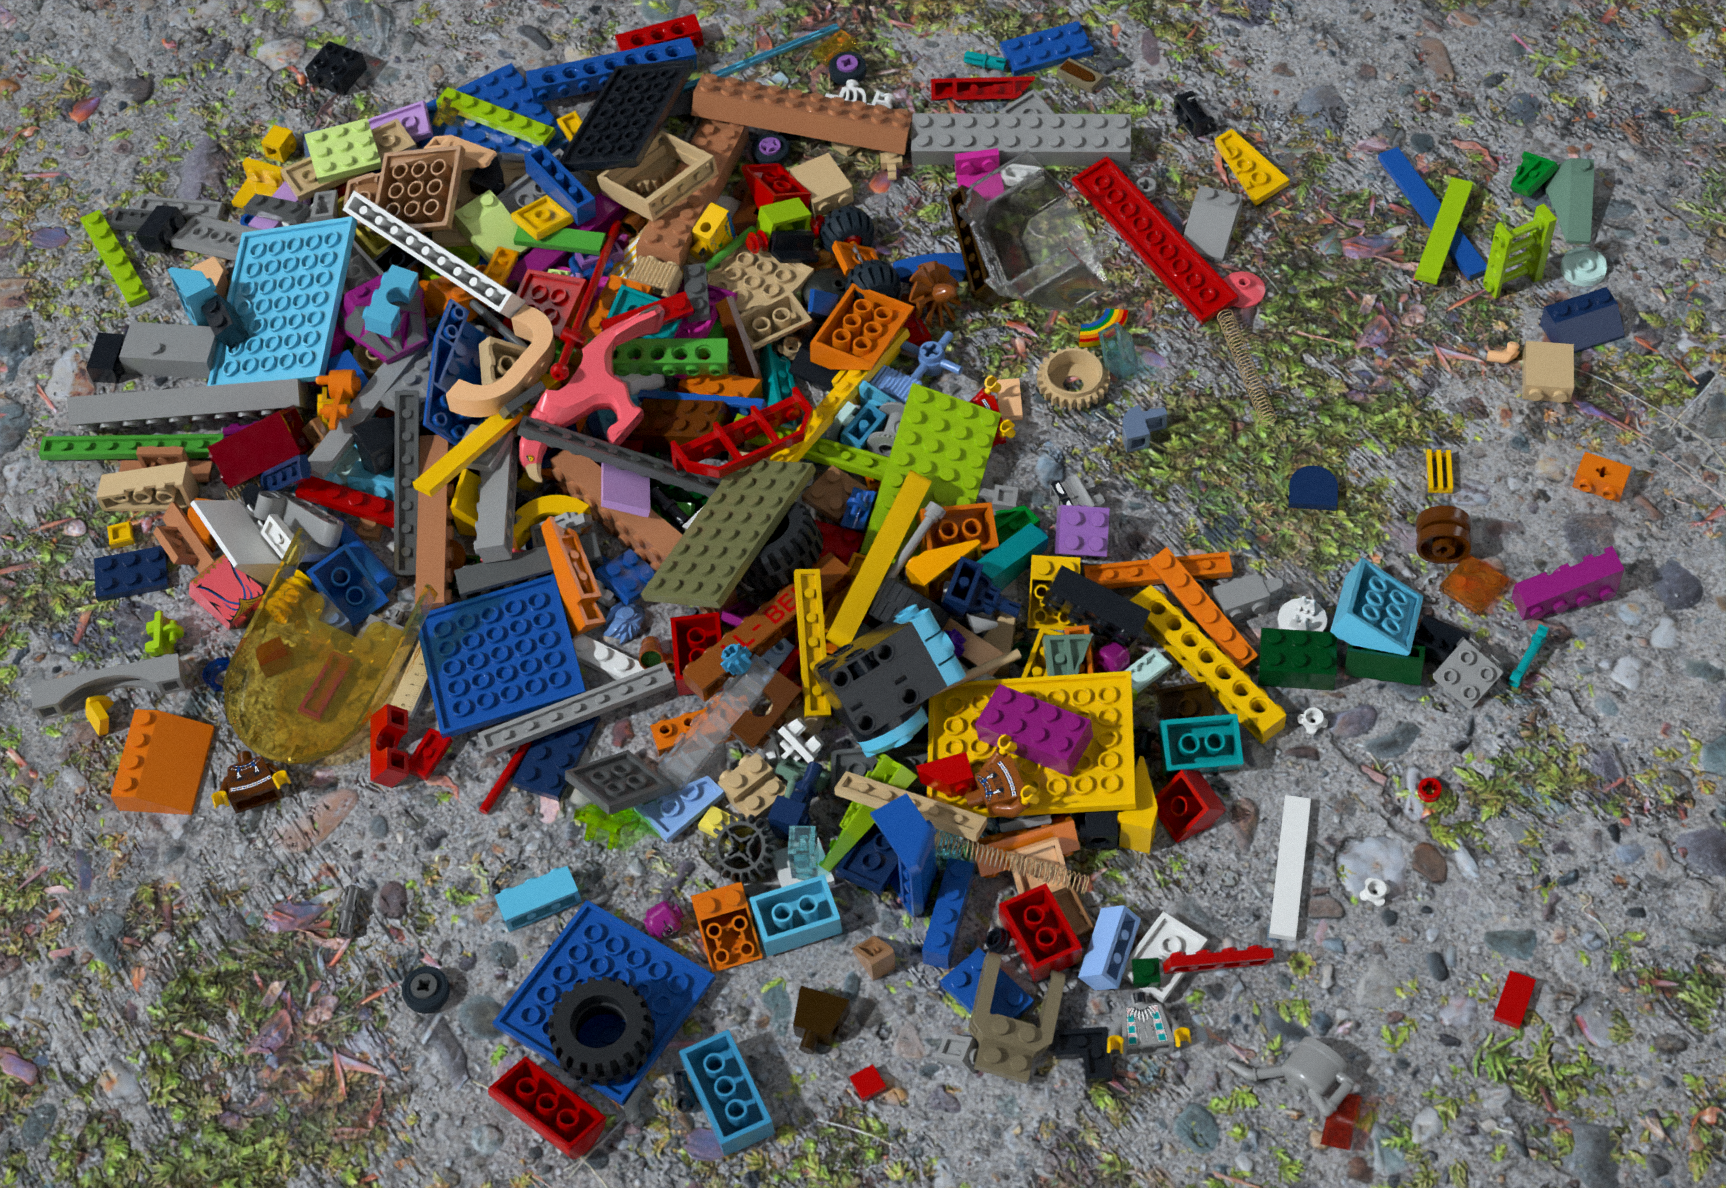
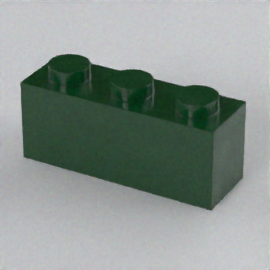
[1344,643,1425,685]

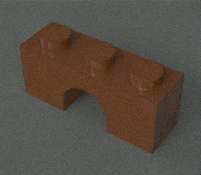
[730,671,803,753]

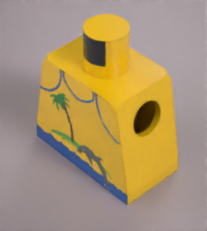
[690,202,736,259]

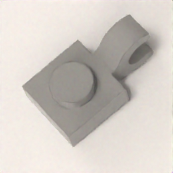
[976,484,1019,510]

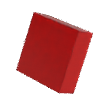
[849,1064,886,1102]

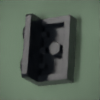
[1412,614,1470,663]

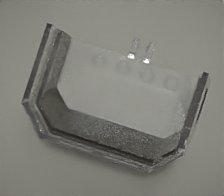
[958,150,1114,313]

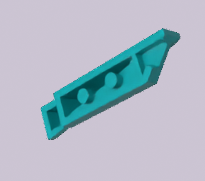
[760,343,798,430]

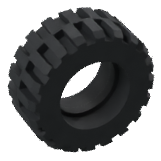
[741,502,823,590]
[548,976,655,1086]

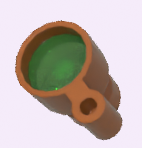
[619,210,646,238]
[639,636,674,669]

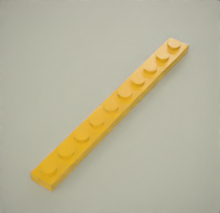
[769,327,910,462]

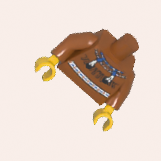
[964,734,1039,818]

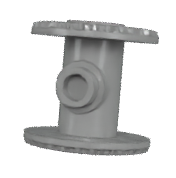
[867,401,905,457]

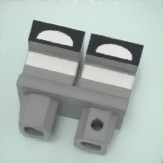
[1050,474,1105,508]

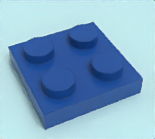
[594,549,656,606]

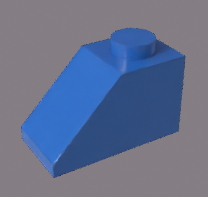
[808,289,839,319]

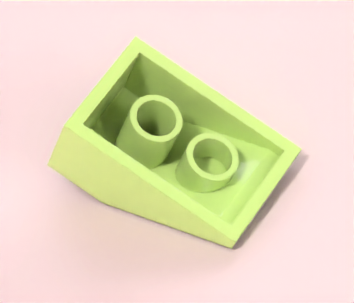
[454,189,532,263]

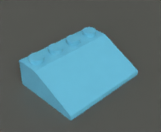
[1330,557,1424,656]

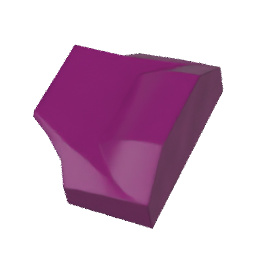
[720,600,760,628]

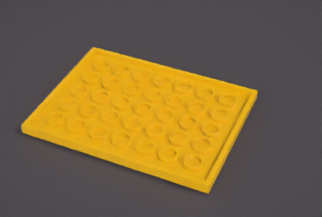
[927,671,1136,818]

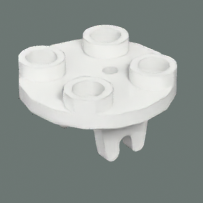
[1277,596,1327,632]

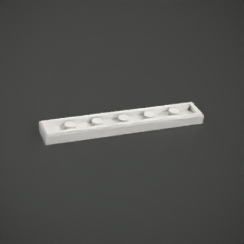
[1269,795,1311,941]

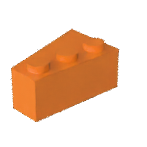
[678,374,763,420]

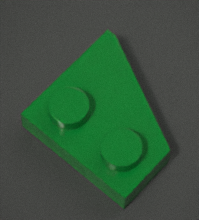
[1511,151,1559,197]

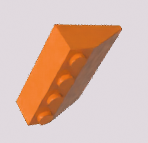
[810,283,914,370]
[111,709,215,815]

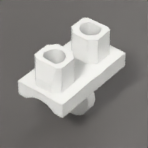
[778,717,824,763]

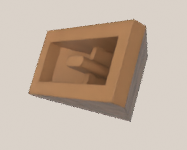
[852,936,896,981]

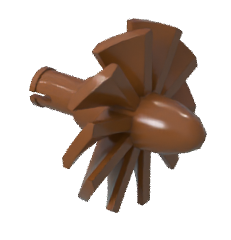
[901,261,961,328]

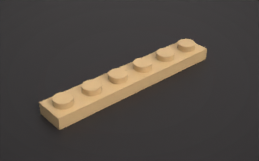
[834,771,987,842]

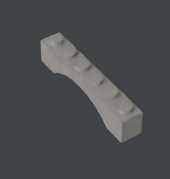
[31,653,186,721]

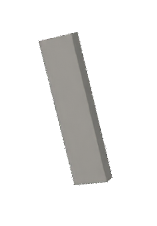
[136,196,226,221]

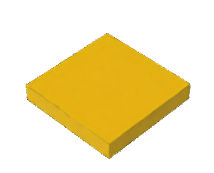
[511,195,574,241]

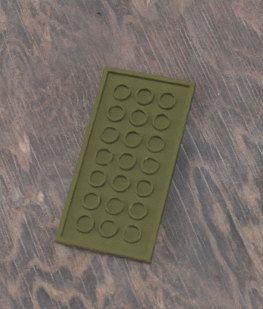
[641,460,816,608]

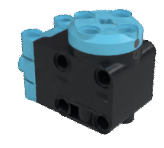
[813,604,966,757]

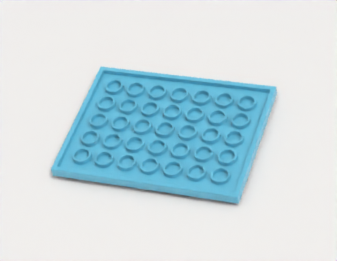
[207,216,358,386]

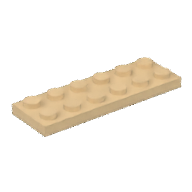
[280,119,417,203]

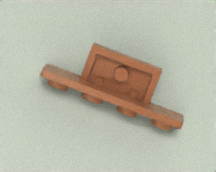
[119,446,213,482]
[153,502,216,573]

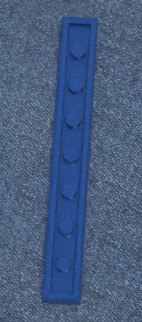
[1378,147,1487,281]

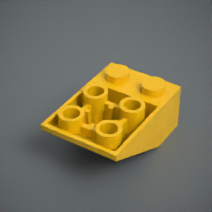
[1027,555,1081,630]
[1117,756,1158,854]

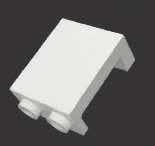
[261,514,337,563]

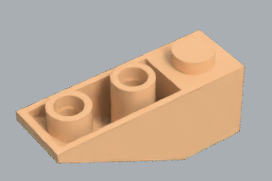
[424,135,497,170]

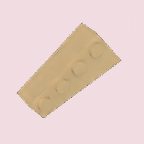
[479,336,527,438]
[96,462,199,512]

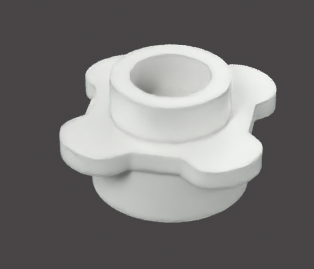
[1297,707,1328,735]
[1360,878,1390,906]

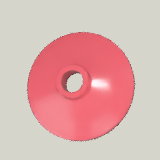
[1223,271,1265,308]

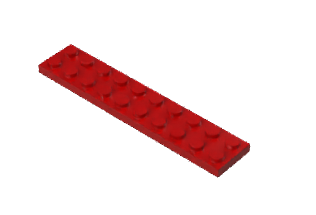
[1071,156,1239,325]

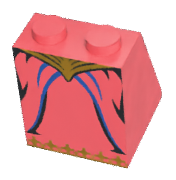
[189,553,267,630]

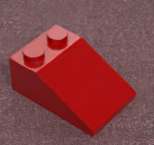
[741,163,812,210]

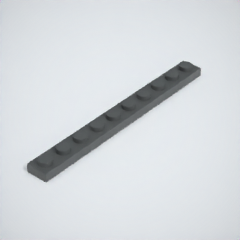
[517,415,722,498]

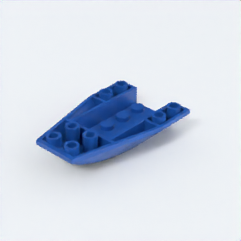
[423,299,511,446]

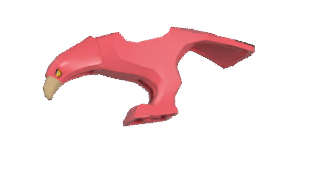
[519,304,665,483]

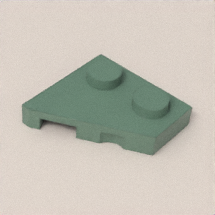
[1042,634,1092,676]

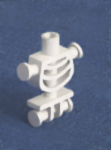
[825,79,895,109]

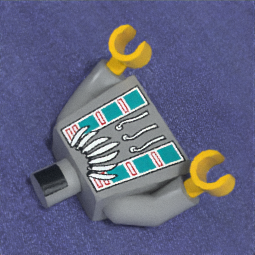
[1107,992,1192,1059]

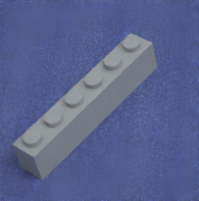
[474,438,519,563]

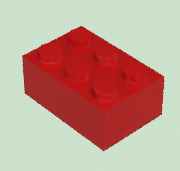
[670,612,728,696]
[999,883,1082,983]

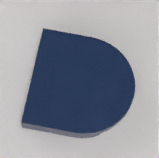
[1288,466,1338,511]

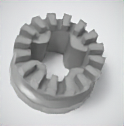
[1136,177,1156,199]

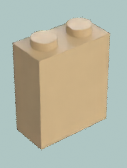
[790,153,854,218]
[1522,341,1574,403]

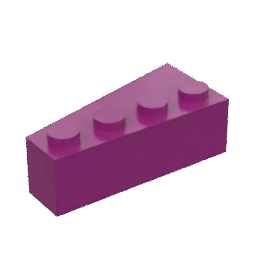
[1511,546,1625,621]

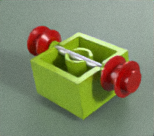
[746,197,825,254]

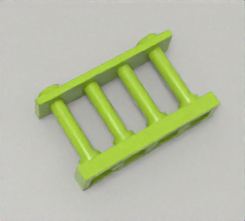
[1483,204,1557,299]

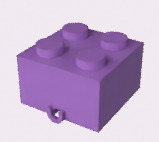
[1055,505,1110,558]

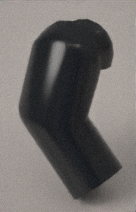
[673,1070,695,1113]

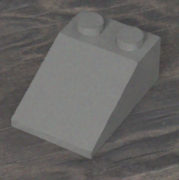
[1183,185,1243,262]

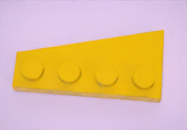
[1215,129,1290,206]

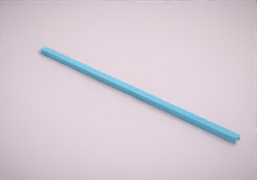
[680,23,840,94]

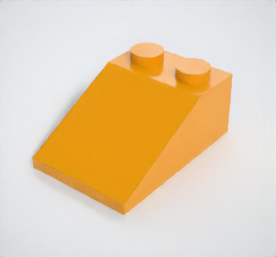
[905,539,982,602]

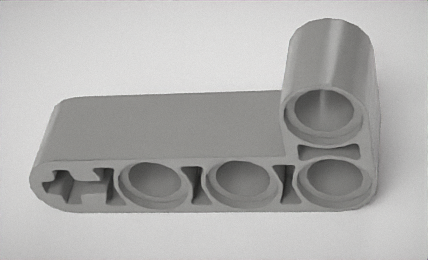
[254,491,344,548]

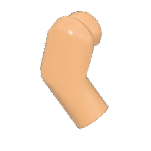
[1486,341,1520,363]

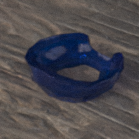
[202,657,242,692]

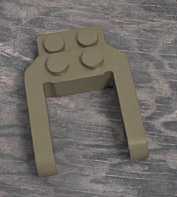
[968,951,1066,1084]

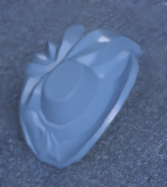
[603,601,645,645]

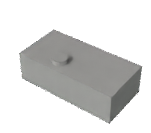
[119,322,218,379]

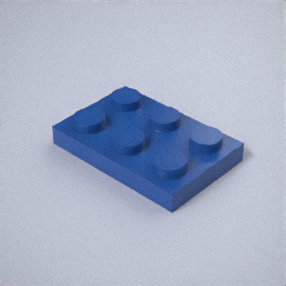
[940,947,1034,1020]

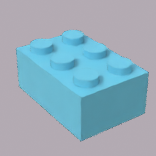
[749,874,842,957]

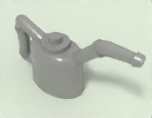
[1222,1037,1355,1117]

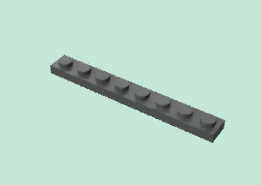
[394,390,420,577]

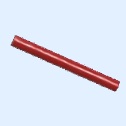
[479,740,534,815]

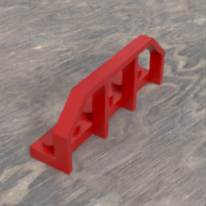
[670,387,813,478]

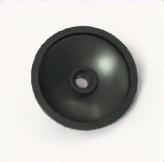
[802,268,847,321]

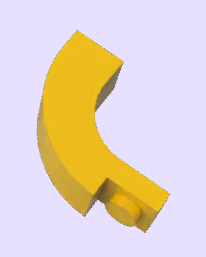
[512,495,592,551]

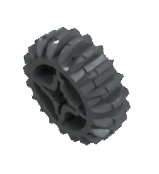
[708,813,778,884]

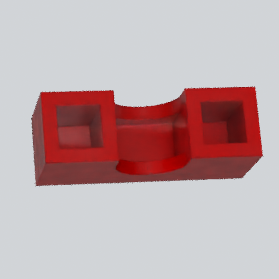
[370,704,409,788]

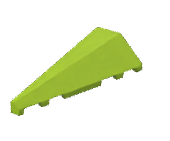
[819,753,918,872]

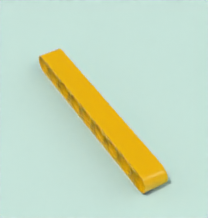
[825,470,932,647]

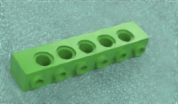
[588,338,729,376]

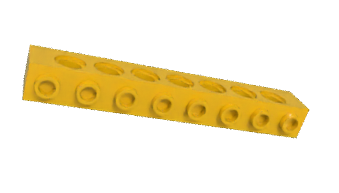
[1130,585,1286,744]

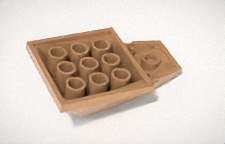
[341,145,466,236]

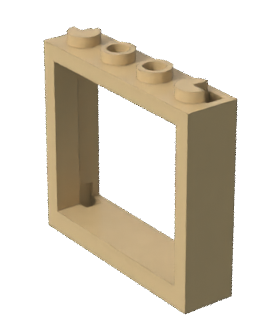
[597,130,719,222]

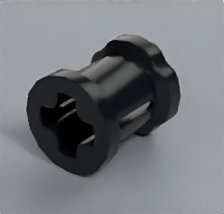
[1134,726,1156,760]

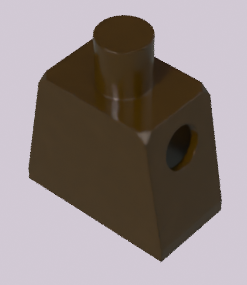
[793,986,851,1054]

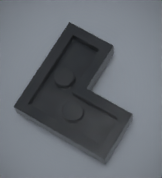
[1053,1027,1113,1083]

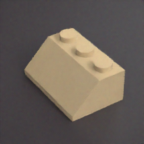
[740,291,813,351]

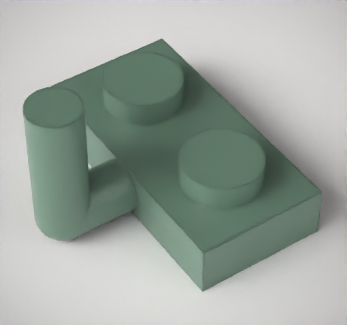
[775,756,831,798]

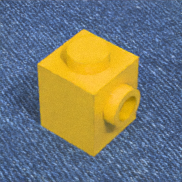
[261,125,297,163]

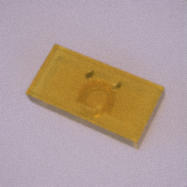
[812,29,856,67]

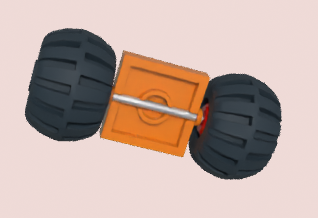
[820,206,901,303]

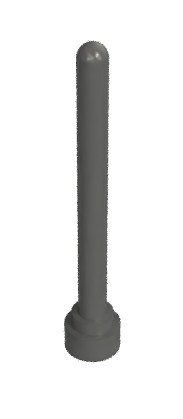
[470,300,529,348]

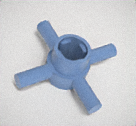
[900,331,963,381]

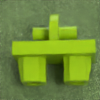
[145,610,184,657]

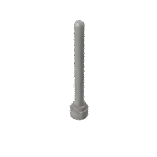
[872,501,946,601]

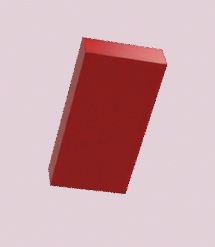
[1493,970,1536,1029]

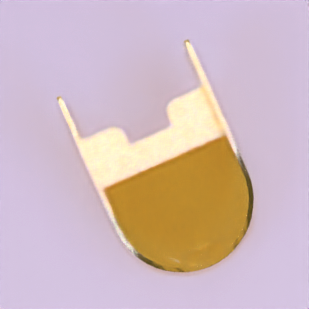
[223,527,438,764]

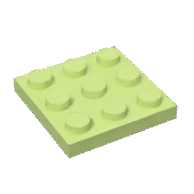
[304,118,382,184]

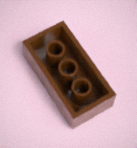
[629,398,734,455]

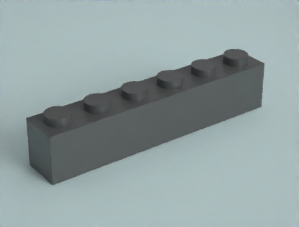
[454,532,604,601]

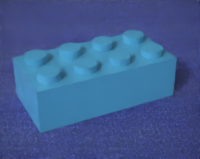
[679,1029,775,1157]

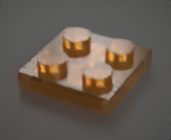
[1439,554,1509,616]

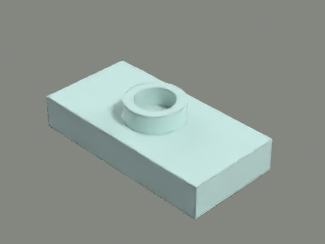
[1124,648,1172,694]

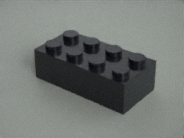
[1041,565,1151,648]

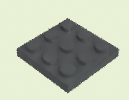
[565,750,672,815]

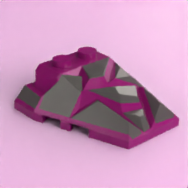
[336,273,429,365]

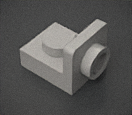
[936,1033,979,1074]

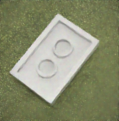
[1122,912,1208,1003]

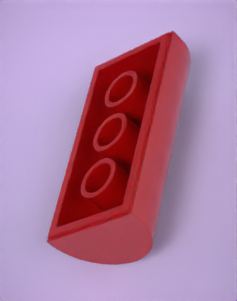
[488,1056,607,1160]

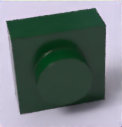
[1131,958,1161,988]

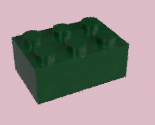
[1258,628,1337,691]

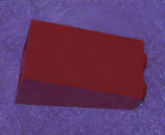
[207,405,313,489]

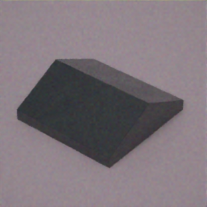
[788,336,840,392]

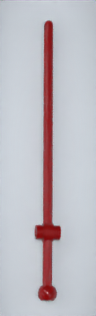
[550,220,621,381]

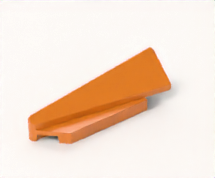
[541,516,606,637]

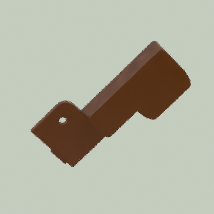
[732,179,759,236]

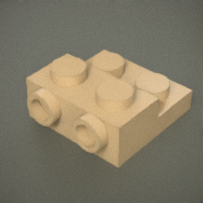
[718,752,786,821]

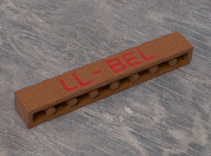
[682,552,851,702]

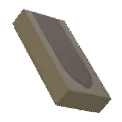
[1057,58,1104,93]

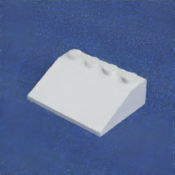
[190,500,293,589]

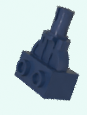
[941,556,1022,618]
[768,761,823,844]

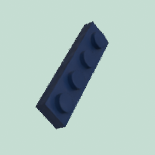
[260,455,311,491]

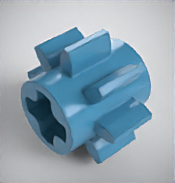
[720,643,752,675]

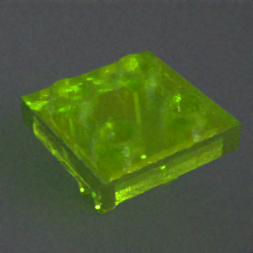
[573,802,641,850]

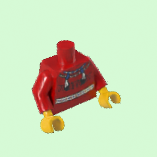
[969,375,1016,449]

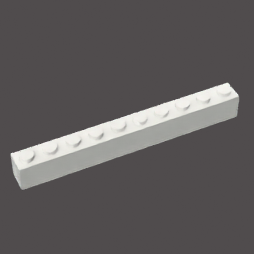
[342,191,526,319]

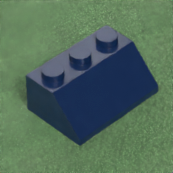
[1540,287,1625,354]

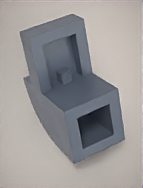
[1122,405,1167,453]

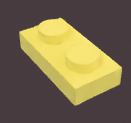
[698,805,756,851]

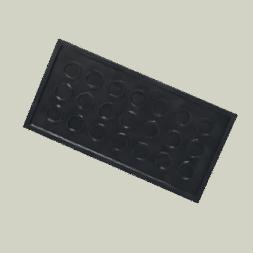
[559,59,695,172]

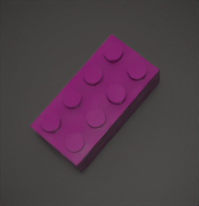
[975,684,1094,777]

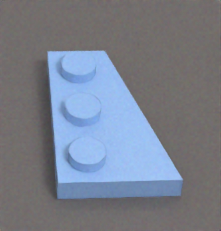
[634,775,725,843]

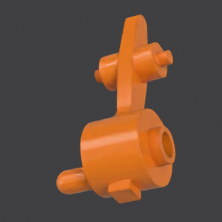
[315,369,361,430]

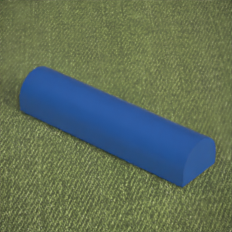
[336,517,397,595]

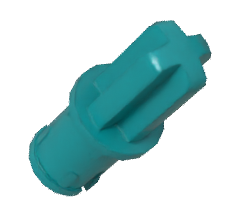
[964,51,1007,72]

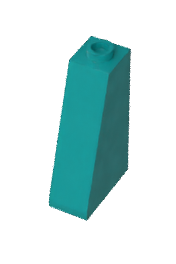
[977,523,1049,593]

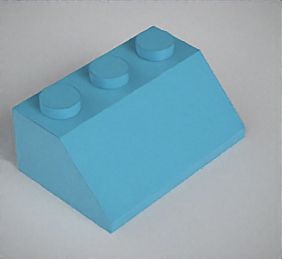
[167,267,217,326]

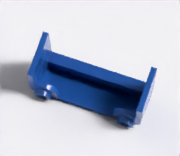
[870,793,939,917]

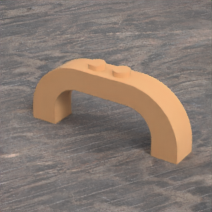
[446,304,556,417]

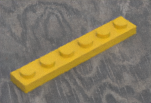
[794,569,831,718]

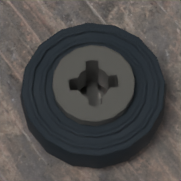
[402,966,450,1014]

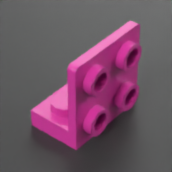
[955,148,1005,201]

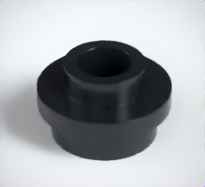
[986,928,1010,954]

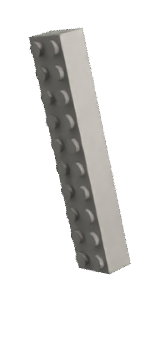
[911,113,1131,166]
[67,379,310,432]

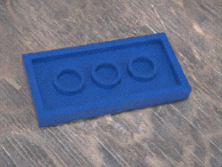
[1000,21,1094,77]

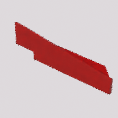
[930,76,1035,100]

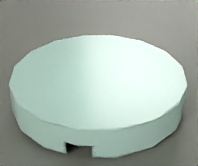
[1560,247,1608,287]

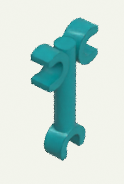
[1508,624,1549,689]

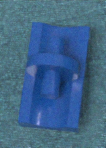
[840,487,877,533]

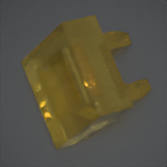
[432,96,459,127]

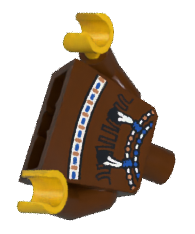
[211,751,291,814]

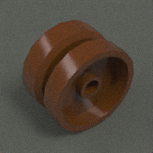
[1416,505,1471,564]

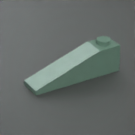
[1544,158,1594,245]

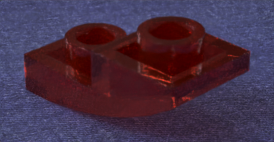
[1320,1093,1363,1151]

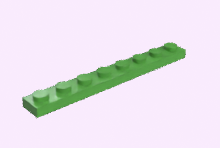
[38,434,225,460]

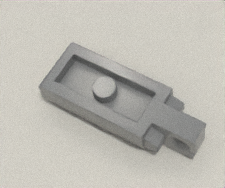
[530,512,593,547]

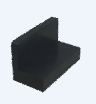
[768,231,819,263]

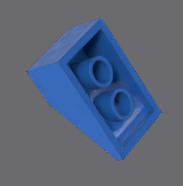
[306,543,390,628]

